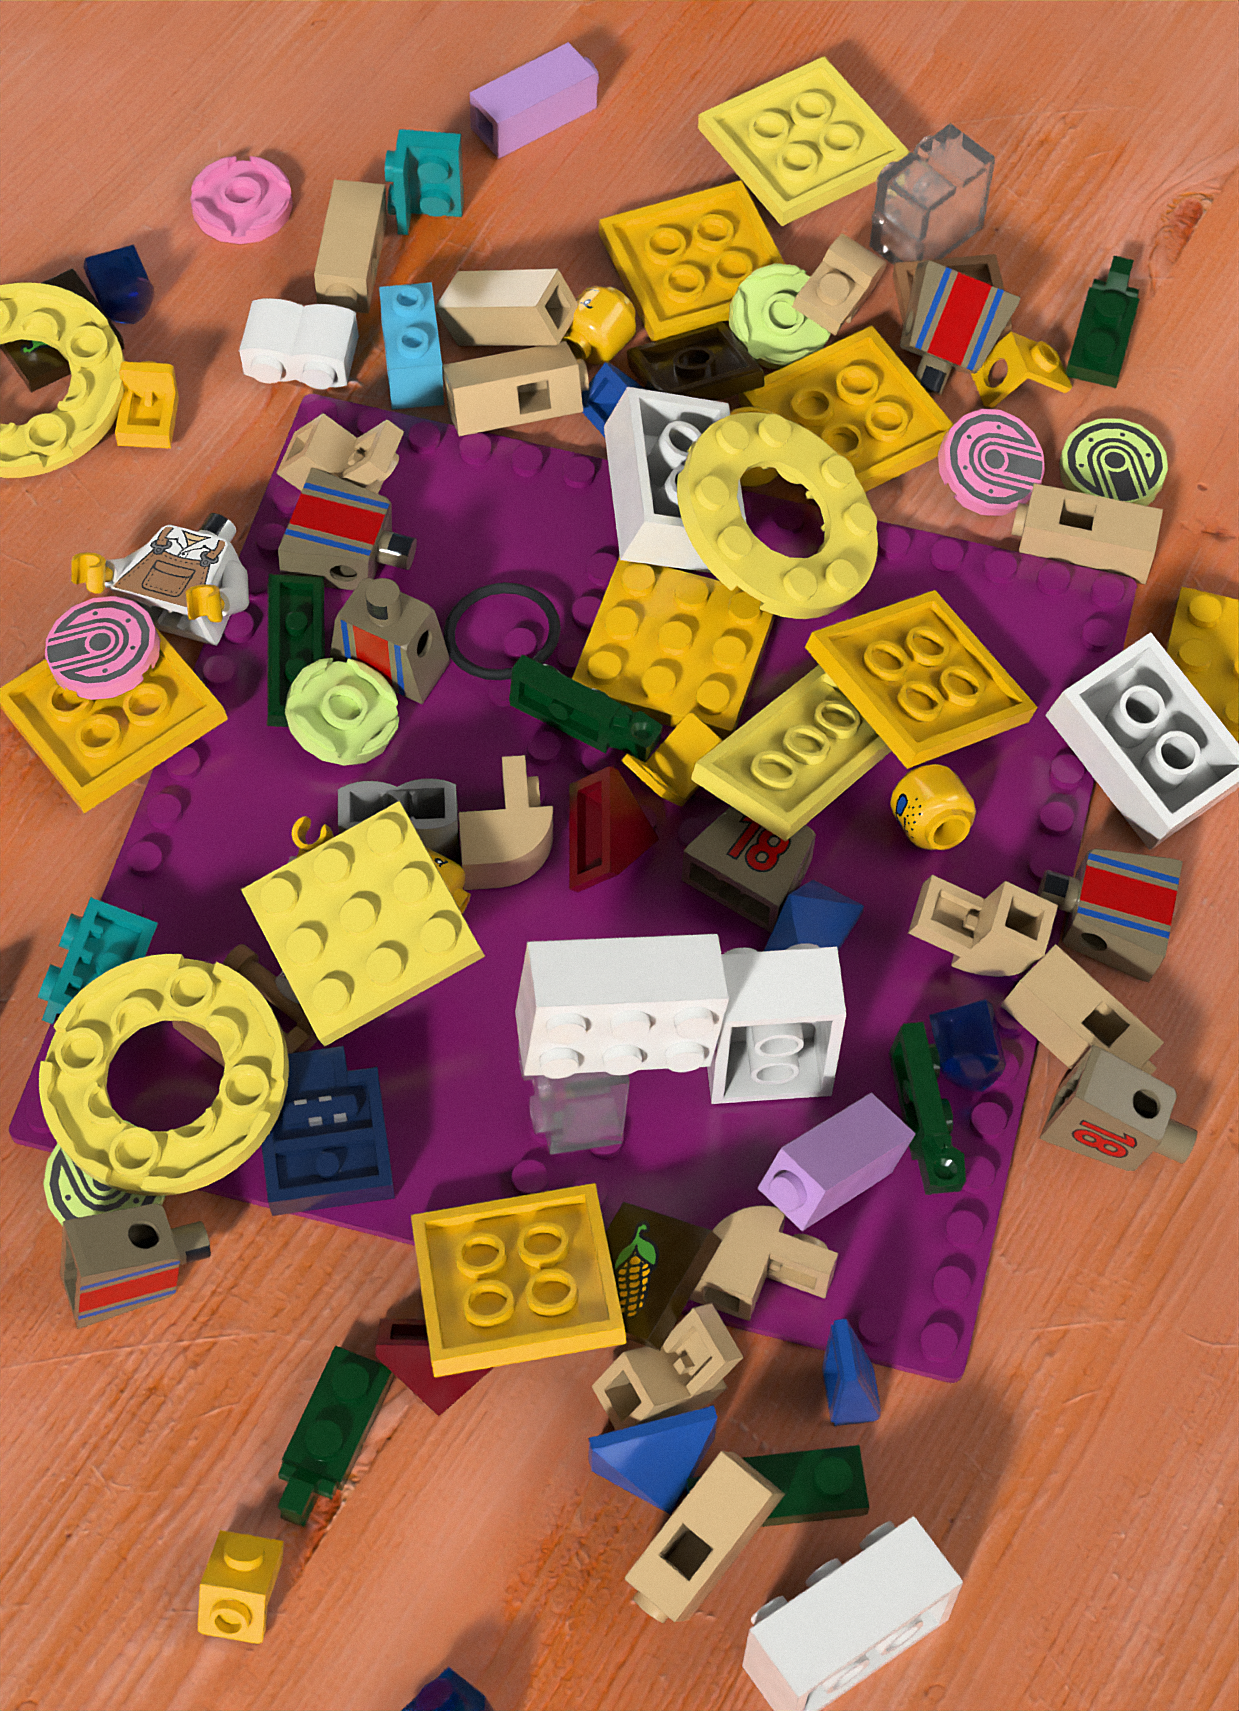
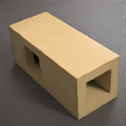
[314,179,387,313]
[435,269,579,346]
[442,341,589,436]
[1011,483,1163,584]
[1000,944,1164,1075]
[624,1451,785,1623]

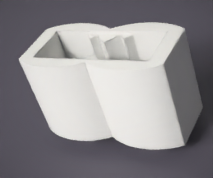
[239,298,359,389]

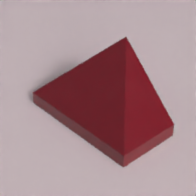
[569,766,659,893]
[376,1318,495,1416]

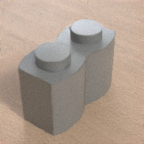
[338,779,460,860]

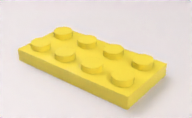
[691,665,892,841]

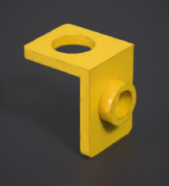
[971,331,1072,408]
[621,713,723,807]

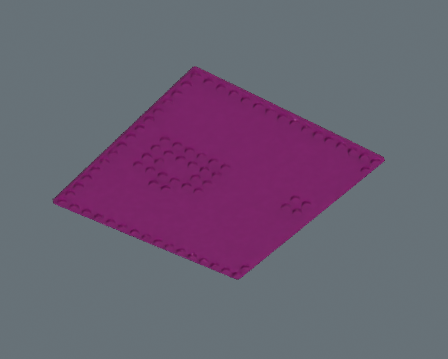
[9,394,1137,1383]

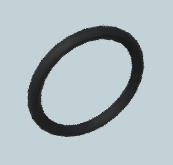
[443,582,561,680]

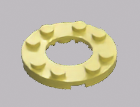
[0,283,125,478]
[677,412,878,619]
[39,954,289,1196]

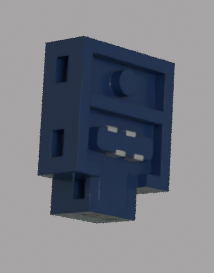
[261,1046,395,1216]

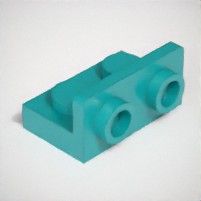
[385,129,464,235]
[37,897,158,1024]

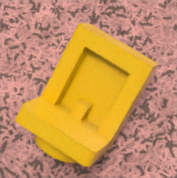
[115,361,179,449]
[198,1530,284,1644]

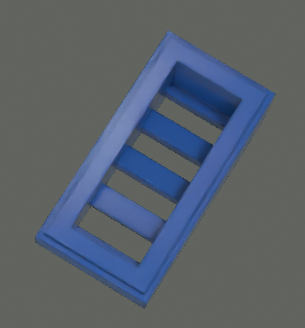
[822,1319,881,1426]

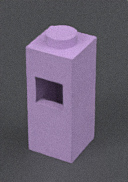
[470,42,599,159]
[758,1092,915,1231]

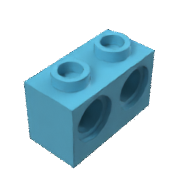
[379,282,444,410]

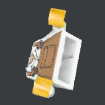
[71,513,249,646]

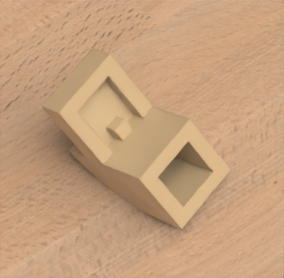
[792,233,887,335]
[277,413,404,494]
[459,755,553,890]
[908,875,1058,977]
[690,1206,838,1321]
[592,1303,743,1431]

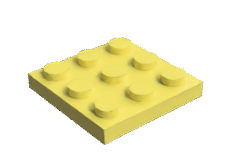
[698,56,910,226]
[241,801,485,1046]

